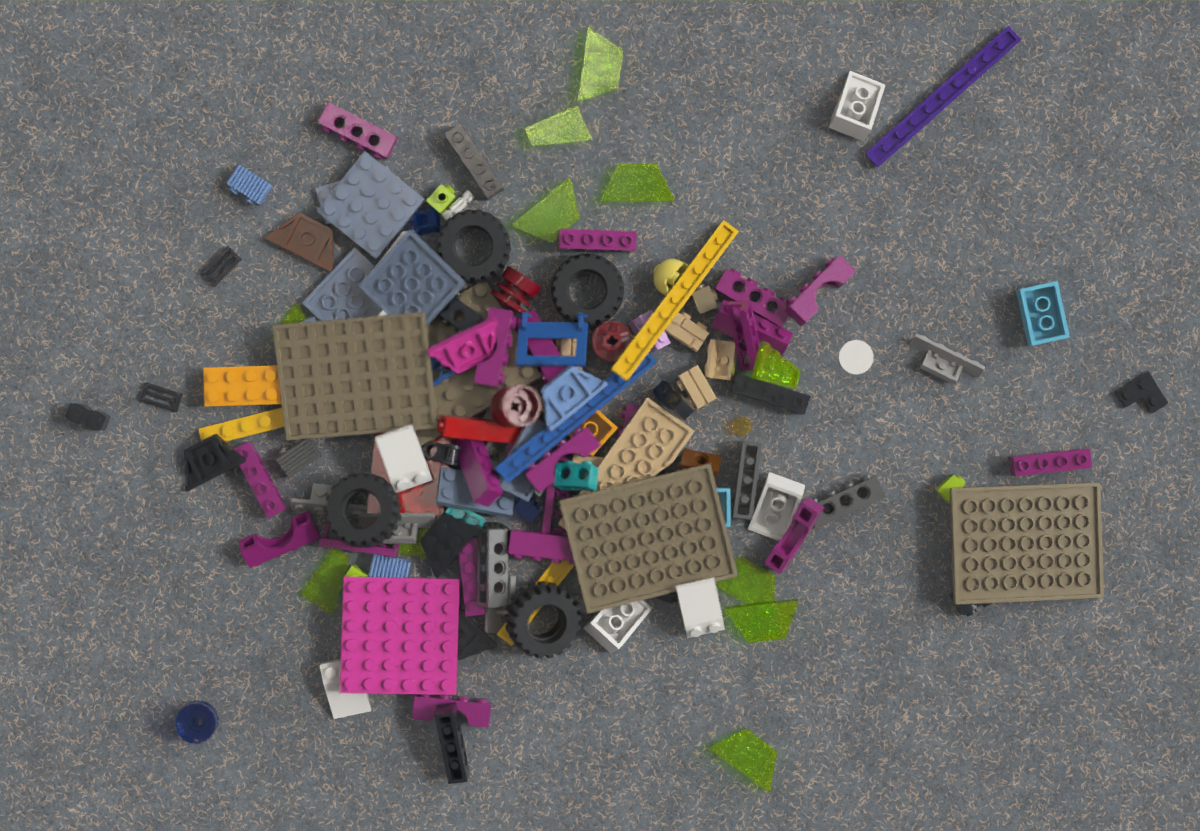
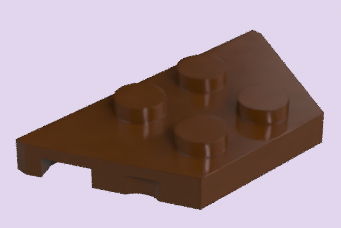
[266,212,334,272]

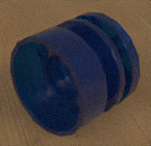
[175,700,219,744]

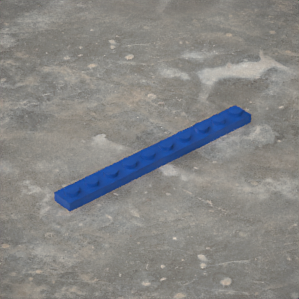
[495,352,657,484]

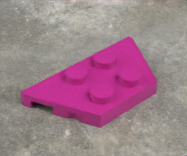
[427,317,498,374]

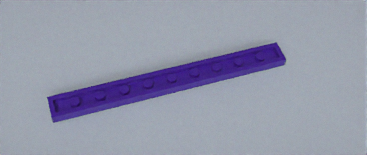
[865,26,1021,168]

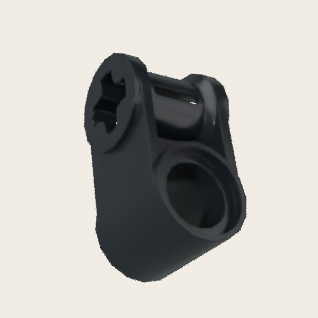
[423,441,462,466]

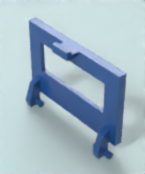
[516,312,588,367]

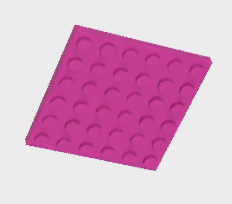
[340,576,460,695]

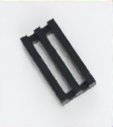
[201,246,242,287]
[140,382,183,412]

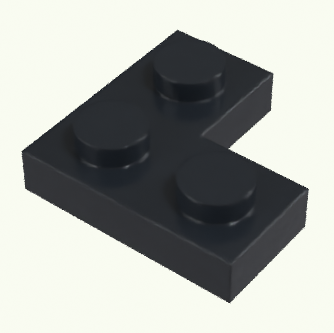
[1114,371,1169,414]

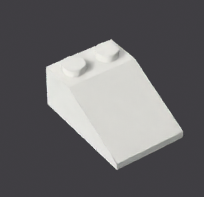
[829,71,885,141]
[375,424,432,493]
[748,472,805,541]
[676,577,725,638]
[583,600,653,654]
[320,659,372,719]

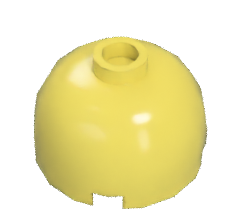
[653,259,689,296]

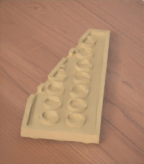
[558,398,694,529]

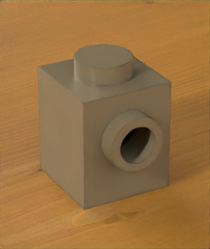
[691,284,718,315]

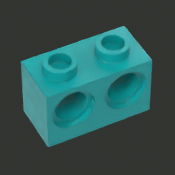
[553,460,599,491]
[445,507,486,536]

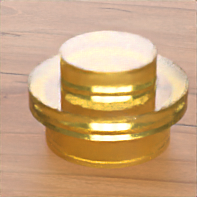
[733,417,752,436]

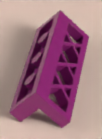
[727,301,764,377]
[542,456,573,534]
[319,522,400,557]

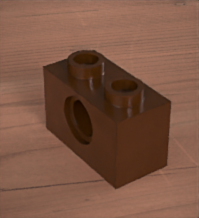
[679,448,721,484]

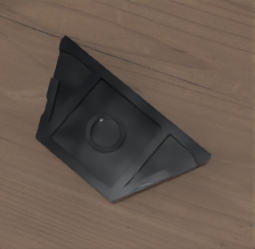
[184,434,247,492]
[420,512,482,578]
[457,607,498,661]

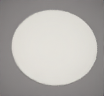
[839,340,873,374]

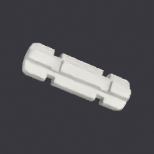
[442,190,474,220]

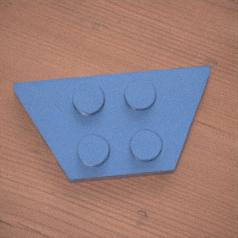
[540,365,608,432]

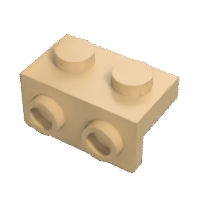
[704,339,737,381]

